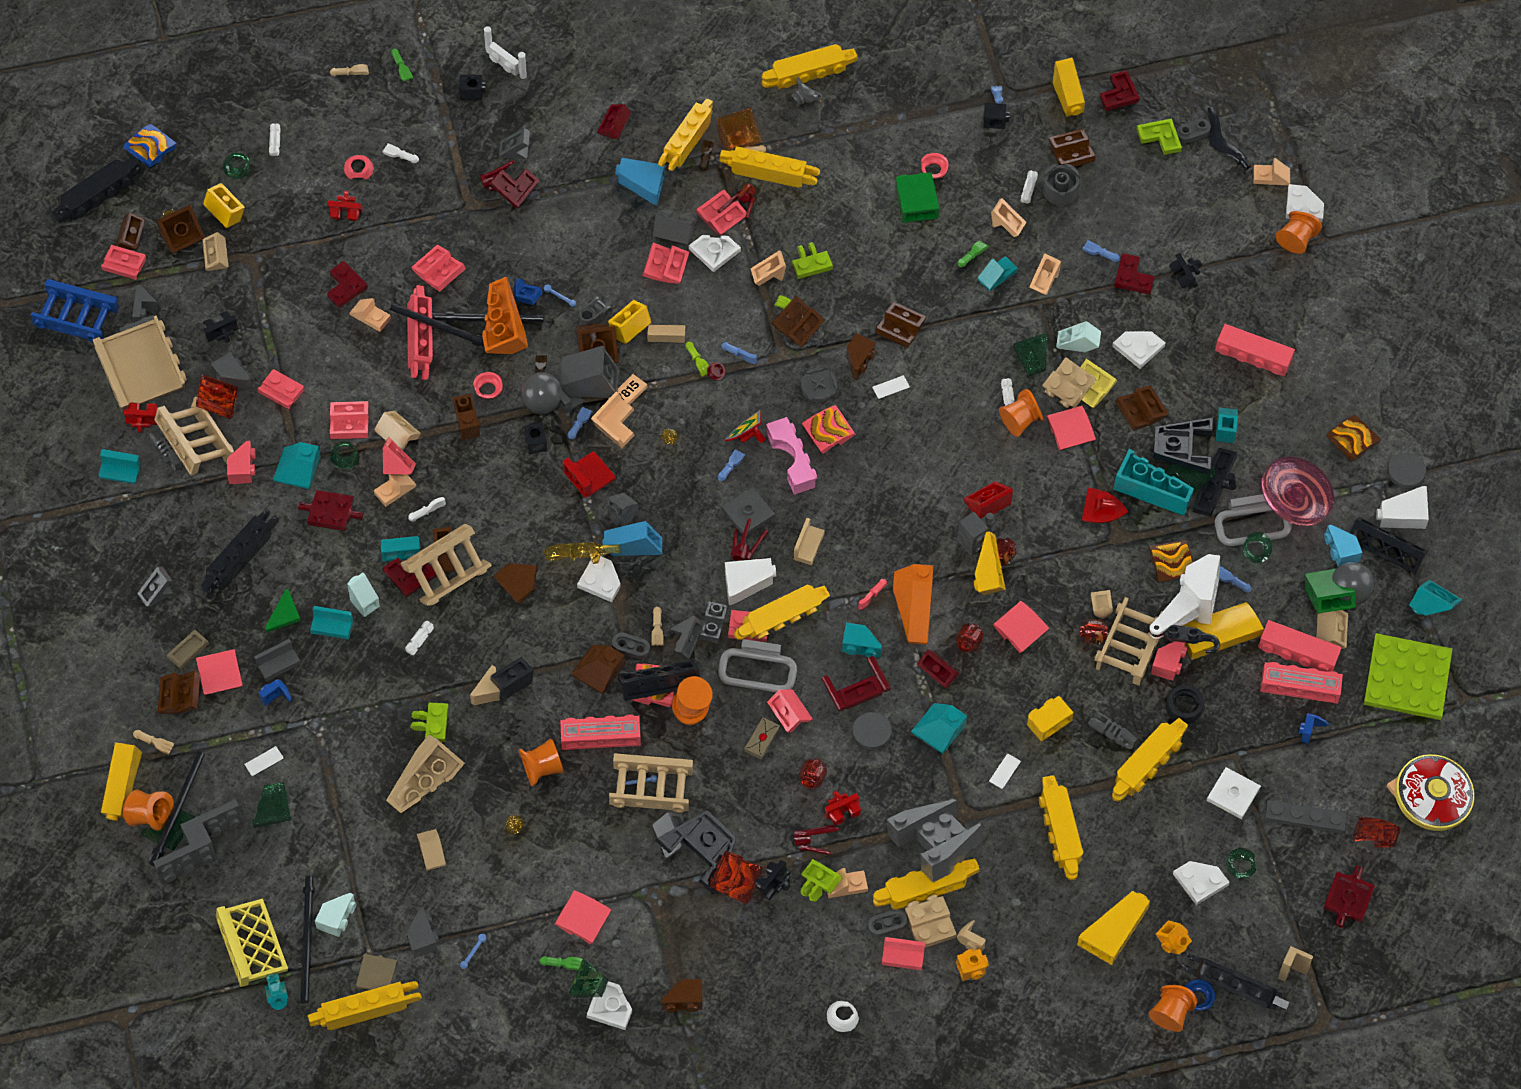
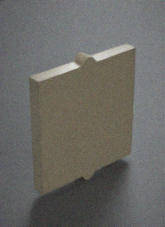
[356,954,397,990]

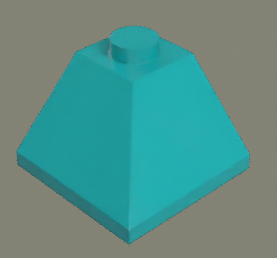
[273,442,321,489]
[1409,580,1462,616]
[911,703,967,754]

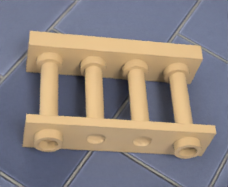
[154,396,234,475]
[400,524,492,606]
[1094,597,1163,686]
[609,753,693,813]

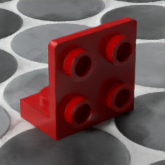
[562,451,616,499]

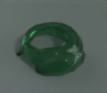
[223,152,250,179]
[330,441,360,469]
[1243,532,1273,563]
[1226,848,1257,879]

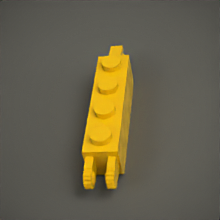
[762,44,857,89]
[658,99,713,171]
[719,146,820,188]
[734,585,830,640]
[1112,718,1188,802]
[1039,775,1083,881]
[873,859,980,910]
[308,981,422,1030]

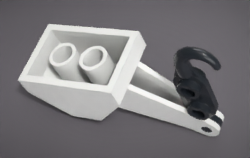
[1150,554,1220,654]

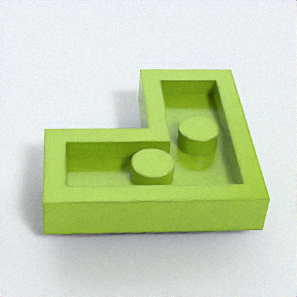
[1136,118,1182,155]

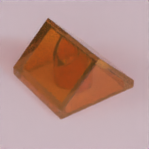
[717,107,762,151]

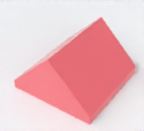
[383,437,416,475]

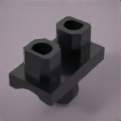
[1169,253,1202,289]
[203,311,239,343]
[755,860,790,900]

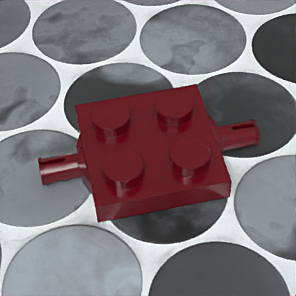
[298,490,363,531]
[1323,865,1375,928]

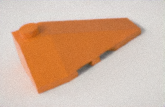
[482,277,528,354]
[893,564,933,645]

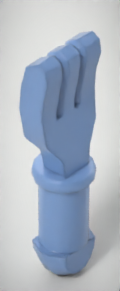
[991,86,1003,104]
[1082,240,1120,262]
[721,342,757,364]
[568,407,593,439]
[718,449,745,481]
[1219,566,1252,593]

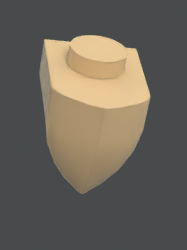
[1091,590,1113,619]
[957,920,986,953]

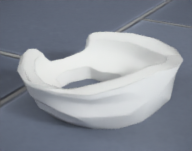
[827,1001,859,1032]

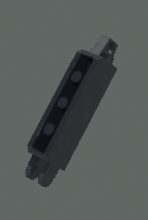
[52,158,140,223]
[201,509,279,594]
[1180,953,1290,1010]

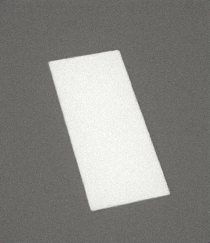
[872,375,910,399]
[244,746,283,776]
[989,754,1021,789]

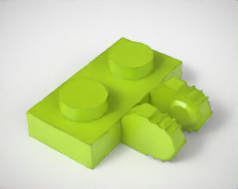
[792,242,833,279]
[411,703,449,742]
[801,859,843,902]

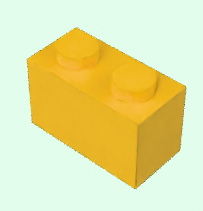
[203,183,245,228]
[608,300,651,344]
[1027,696,1074,742]

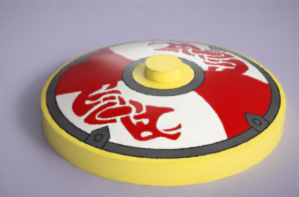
[1395,754,1474,831]

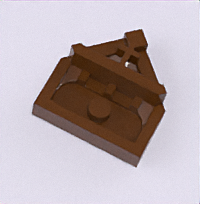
[494,564,538,604]

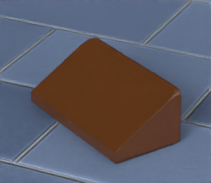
[116,212,145,251]

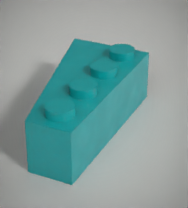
[1113,449,1194,516]

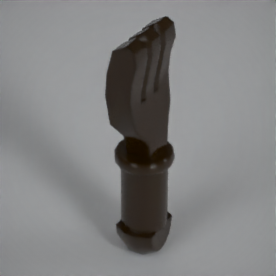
[700,140,714,171]
[535,355,547,373]

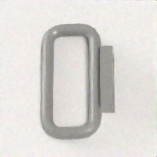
[1215,494,1292,546]
[718,639,797,692]

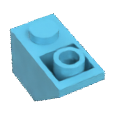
[1324,525,1362,567]

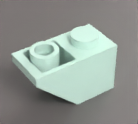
[1056,321,1101,352]
[347,573,380,617]
[315,893,356,937]

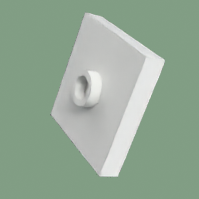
[1207,767,1261,819]

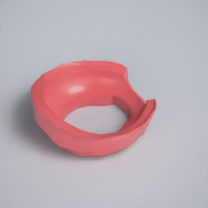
[921,153,948,179]
[343,155,374,180]
[473,372,502,399]

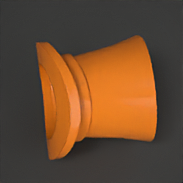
[1276,211,1322,254]
[999,389,1044,437]
[672,676,713,725]
[518,739,564,786]
[123,790,174,831]
[1149,985,1197,1032]

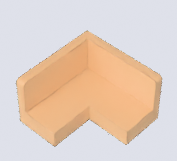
[591,392,635,449]

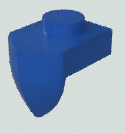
[514,278,543,305]
[259,679,291,706]
[1299,713,1329,743]

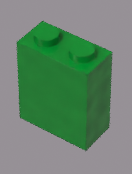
[895,172,939,223]
[1305,569,1355,614]

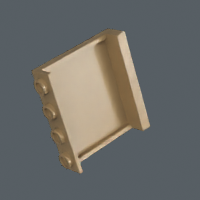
[93,316,187,412]

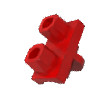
[327,191,363,221]
[123,402,158,433]
[824,791,861,826]

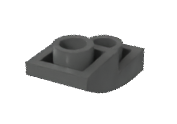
[699,601,728,643]

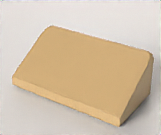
[202,232,228,271]
[647,325,685,343]

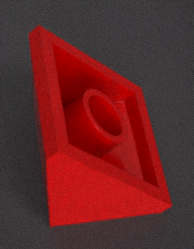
[963,481,1013,519]

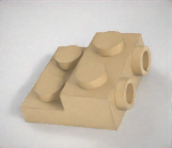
[1042,357,1097,409]
[905,895,957,948]

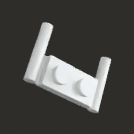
[484,26,527,79]

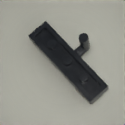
[1193,448,1237,517]

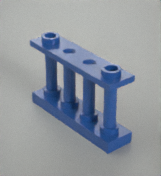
[31,279,119,342]

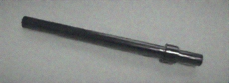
[389,303,484,347]
[432,311,543,323]

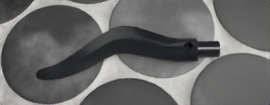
[1208,107,1251,170]

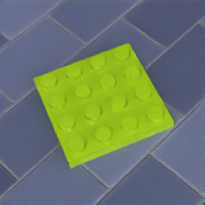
[1363,633,1452,720]

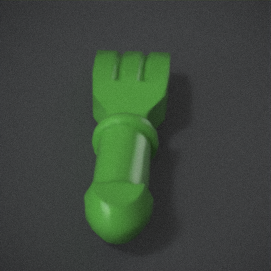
[391,49,413,82]
[958,240,989,267]
[539,956,583,971]

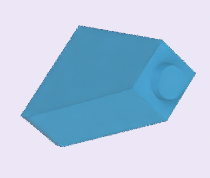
[615,158,665,205]
[602,521,662,556]

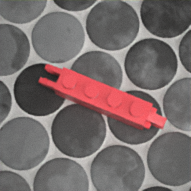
[407,285,433,380]

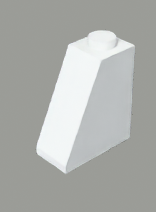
[1376,486,1429,529]
[725,558,776,605]

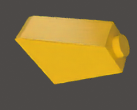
[1052,58,1085,117]

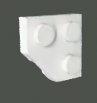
[1286,184,1324,222]
[689,235,741,272]
[1112,332,1165,369]
[577,554,621,602]
[1173,861,1230,905]
[587,979,632,1030]

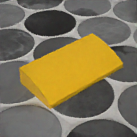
[1183,602,1264,660]

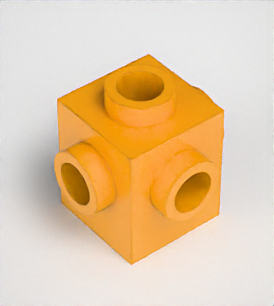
[1156,920,1192,955]
[956,949,989,981]

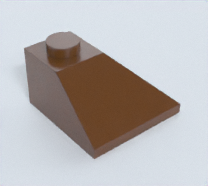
[576,324,619,363]
[571,645,625,695]

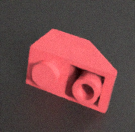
[227,441,256,484]
[1151,641,1188,681]

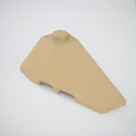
[386,735,465,813]

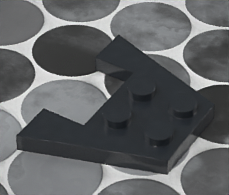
[1154,418,1213,475]
[655,810,736,894]

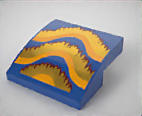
[123,124,177,167]

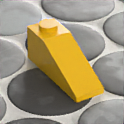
[974,531,1006,595]

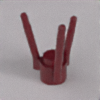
[480,160,515,192]
[717,184,756,219]
[730,518,768,561]
[794,825,839,855]

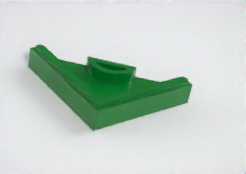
[265,589,300,633]

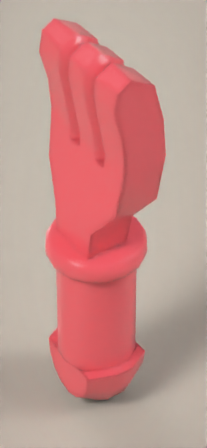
[858,579,887,610]

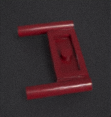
[821,656,891,712]

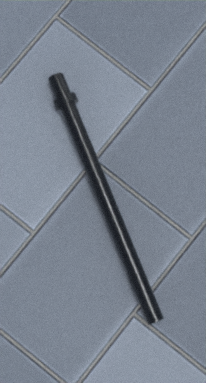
[149,752,205,867]
[301,876,315,1003]

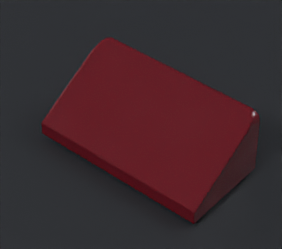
[597,104,631,139]
[916,649,961,688]

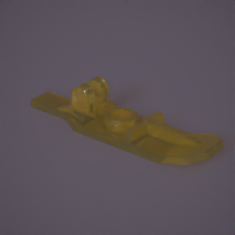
[544,542,621,564]

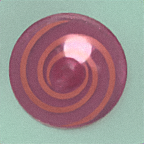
[1262,457,1334,526]

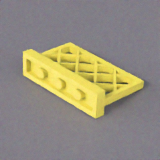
[216,899,288,987]

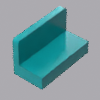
[98,449,141,484]
[381,536,420,562]
[310,606,353,640]

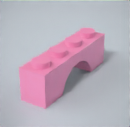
[766,417,818,495]

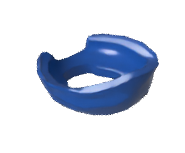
[1184,979,1215,1011]

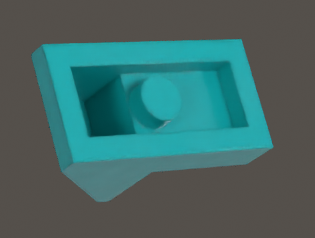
[978,256,1018,292]

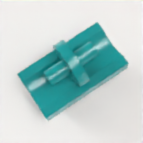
[264,973,288,1010]

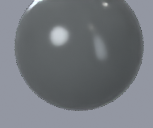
[521,372,563,414]
[1332,562,1375,605]

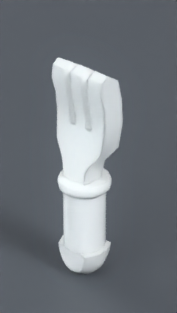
[382,143,419,163]
[408,497,446,522]

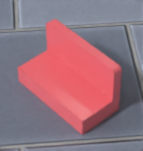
[767,689,812,732]
[882,937,925,970]

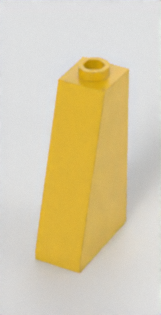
[101,742,142,821]
[1077,891,1150,965]

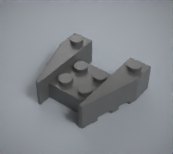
[887,799,982,883]

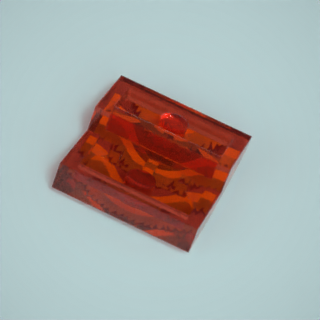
[196,374,238,419]
[1353,817,1401,848]
[710,851,762,904]

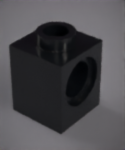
[459,75,486,100]
[983,103,1010,129]
[524,422,547,454]

